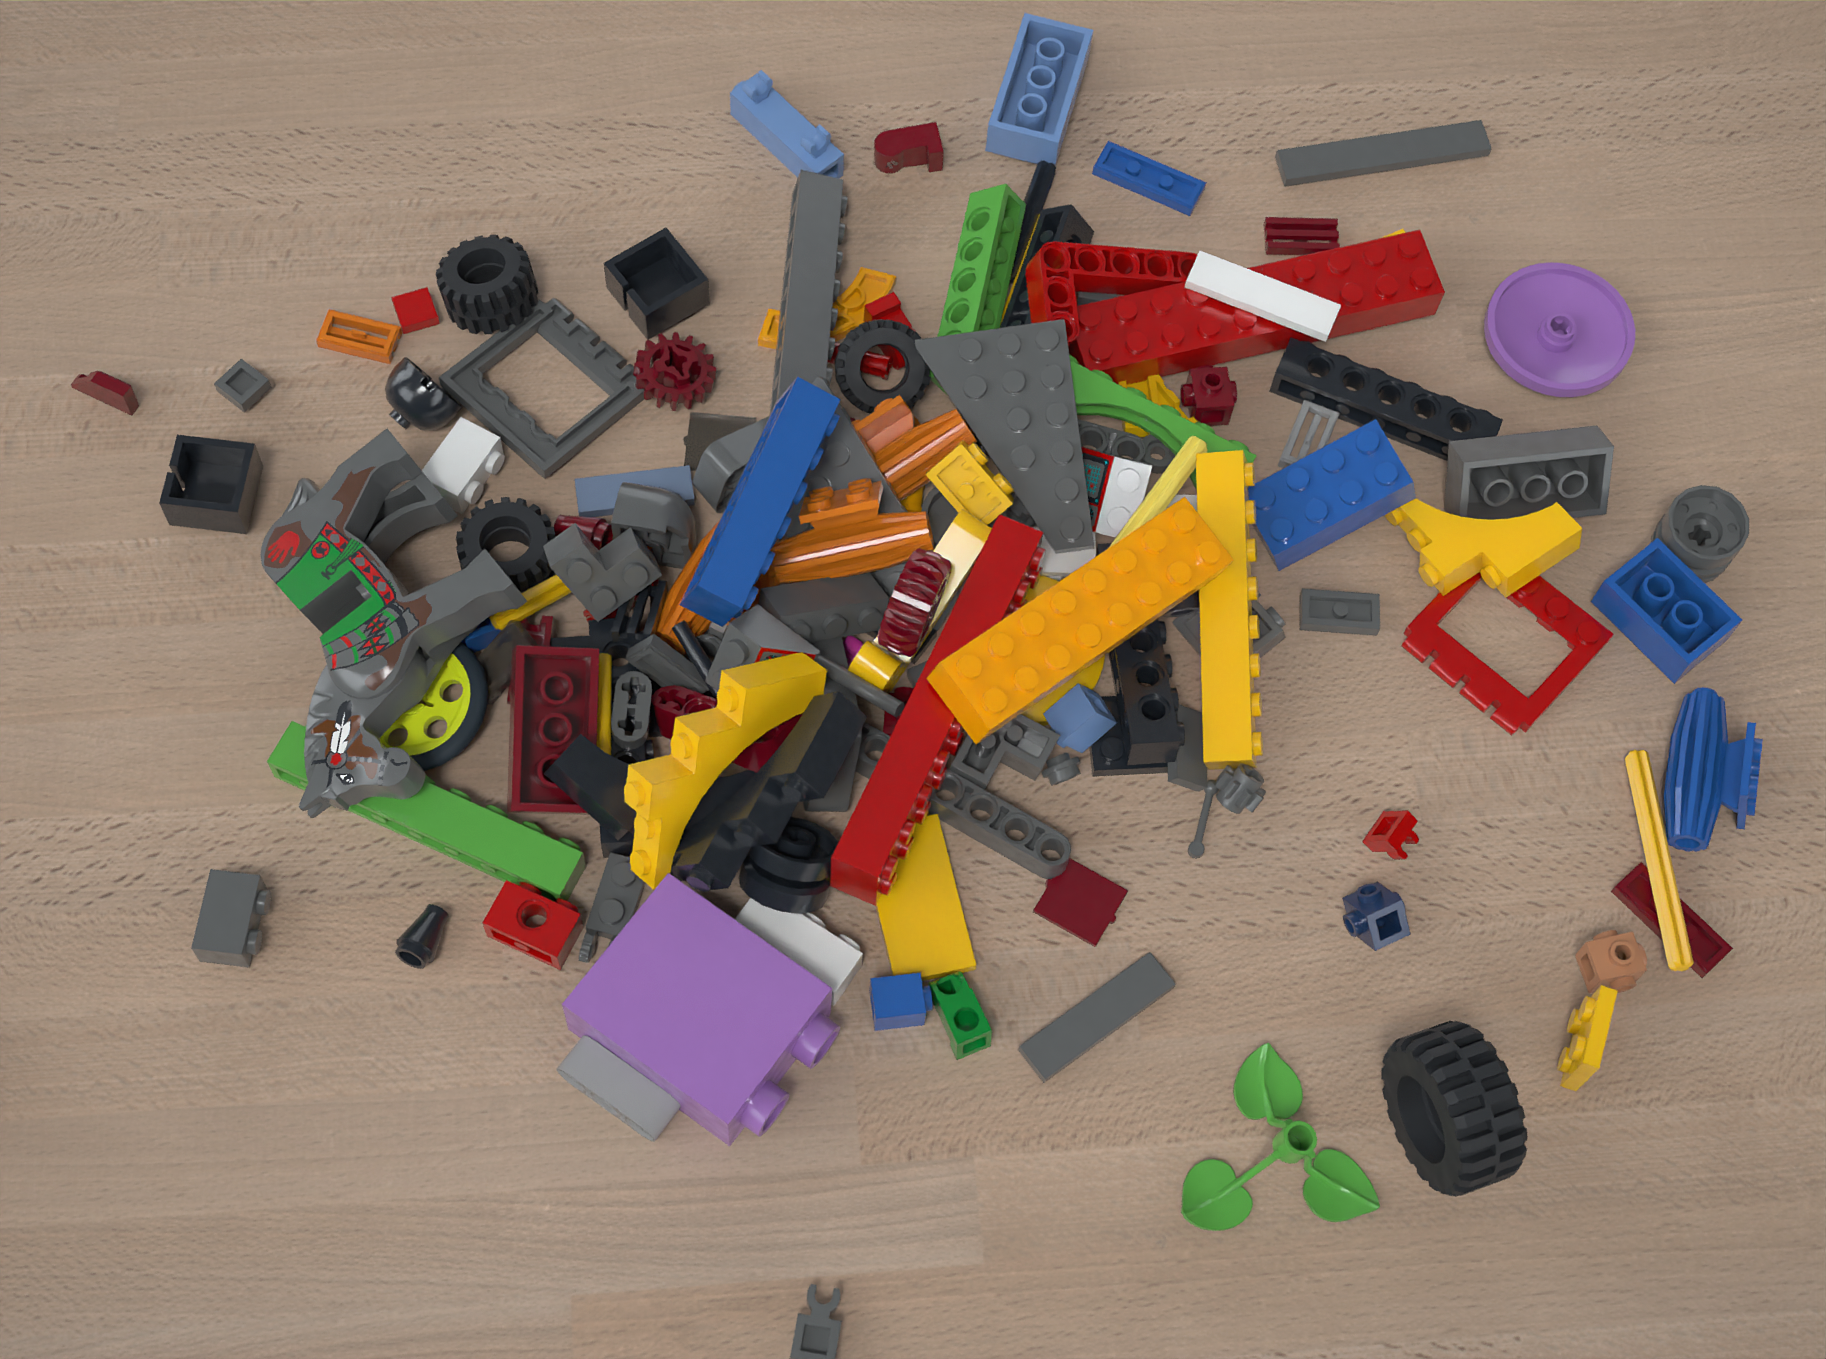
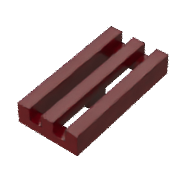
[1264,217,1340,255]

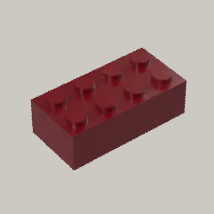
[507,645,599,815]

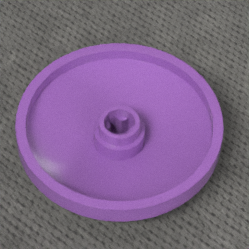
[1484,263,1635,397]

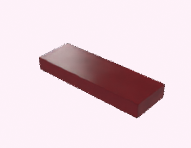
[1611,862,1733,978]

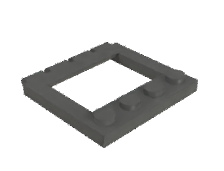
[439,298,644,479]

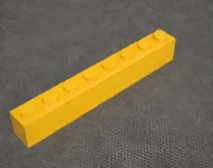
[1196,450,1263,770]

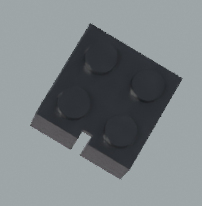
[603,227,710,340]
[159,434,263,534]

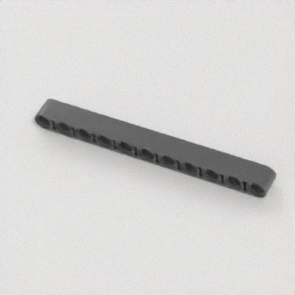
[688,635,1071,879]

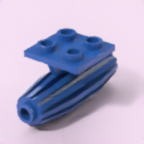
[1664,687,1763,852]

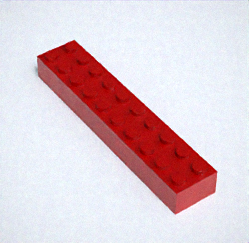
[1068,230,1445,385]
[830,514,1046,906]

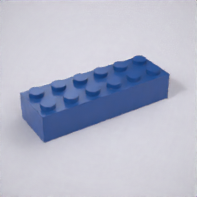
[679,377,841,627]

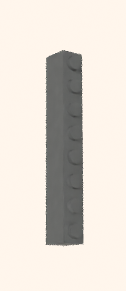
[769,170,848,417]

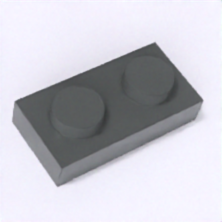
[1299,589,1380,636]

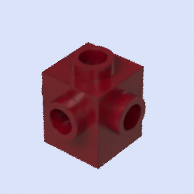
[1180,365,1237,426]

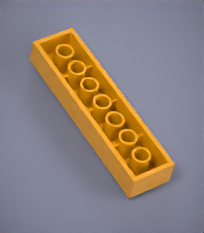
[927,497,1234,745]

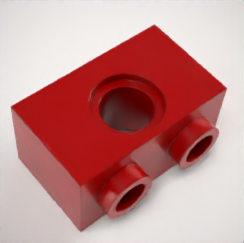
[482,880,584,970]

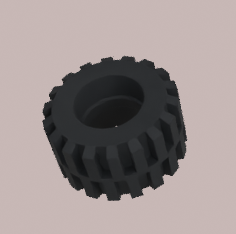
[436,234,539,335]
[834,319,931,414]
[456,497,556,593]

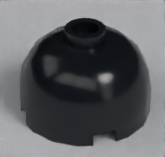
[385,357,462,431]

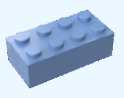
[985,13,1093,166]

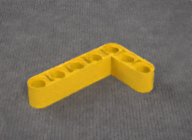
[848,509,992,693]

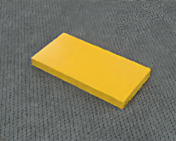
[875,814,976,981]

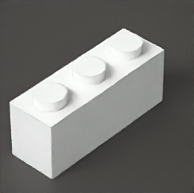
[735,898,863,1006]

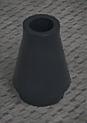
[395,904,449,969]

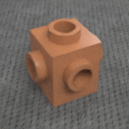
[1575,930,1647,993]

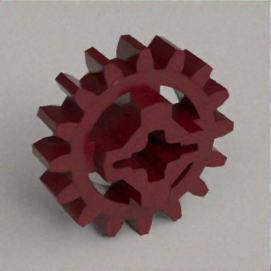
[633,332,717,411]

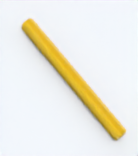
[1625,750,1693,971]

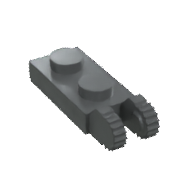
[579,852,646,963]

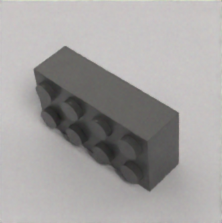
[1444,425,1614,520]

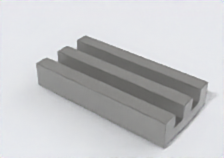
[1278,400,1339,468]

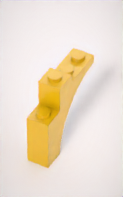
[1385,498,1583,598]

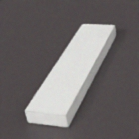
[1185,251,1341,342]

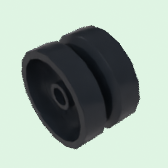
[738,817,839,914]

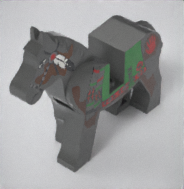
[260,428,527,818]

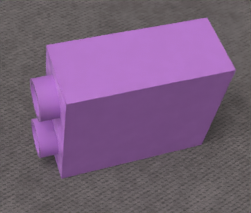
[562,873,840,1146]

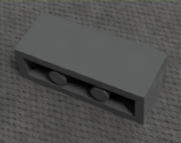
[758,572,889,643]

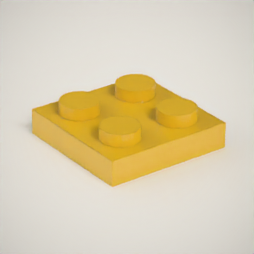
[1558,985,1618,1091]

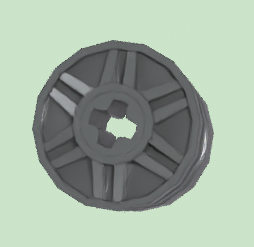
[1651,485,1749,583]

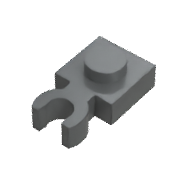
[790,1284,842,1359]

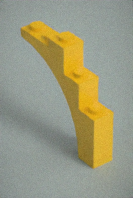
[624,652,827,890]

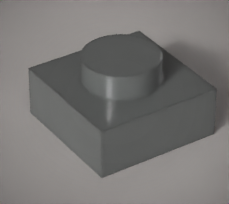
[214,359,272,413]

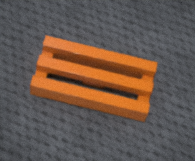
[316,309,402,364]

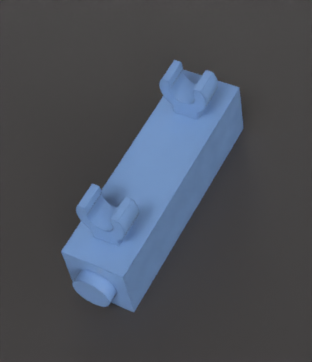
[730,70,844,178]

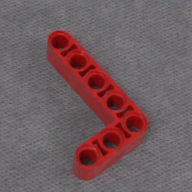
[1026,241,1198,347]

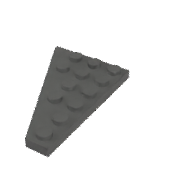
[915,319,1094,554]

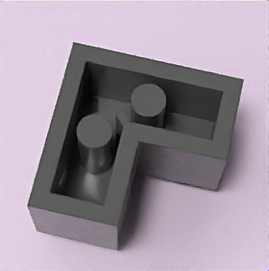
[543,523,662,622]
[949,714,1060,790]

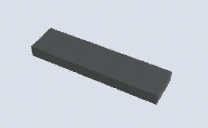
[1018,952,1176,1083]

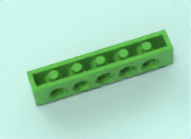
[929,184,1026,396]

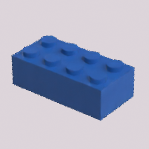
[1248,419,1416,571]

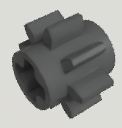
[1214,763,1266,814]

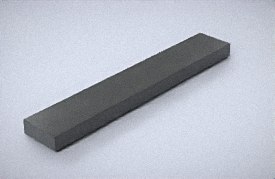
[1275,120,1492,187]

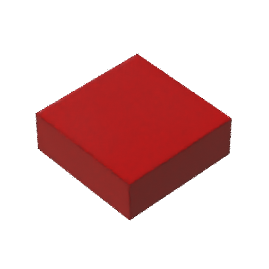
[391,287,440,335]

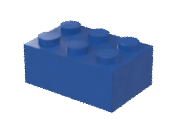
[1591,538,1742,684]

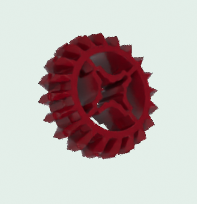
[878,548,951,657]

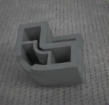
[611,482,697,569]

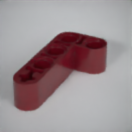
[652,685,803,772]

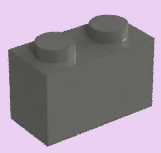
[191,869,271,968]

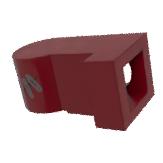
[874,122,944,174]

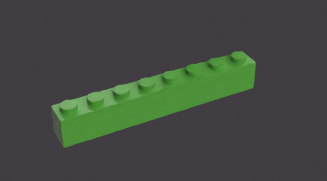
[267,721,586,902]

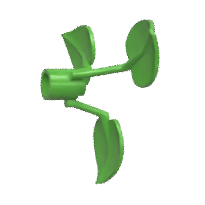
[1181,1043,1380,1231]

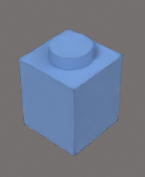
[1043,683,1117,753]

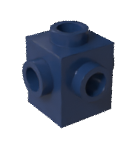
[1342,881,1411,951]

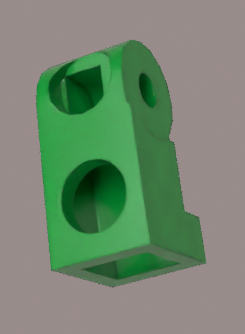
[928,971,992,1060]

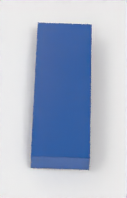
[1092,141,1206,216]

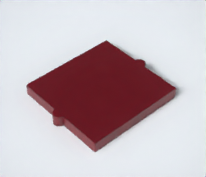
[1033,858,1128,947]

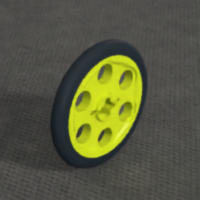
[380,642,488,771]

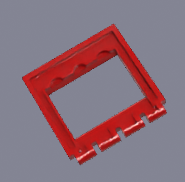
[1401,572,1614,736]

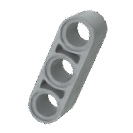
[556,1035,681,1142]

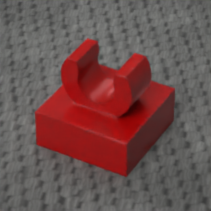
[1362,810,1419,860]

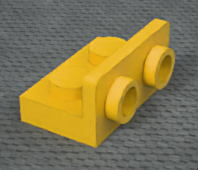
[925,440,1014,525]

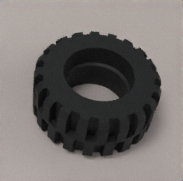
[1381,1021,1528,1197]

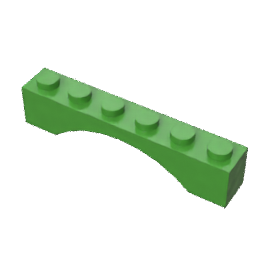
[1069,355,1257,489]

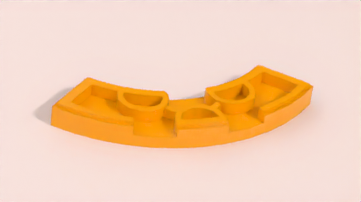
[758,267,896,349]

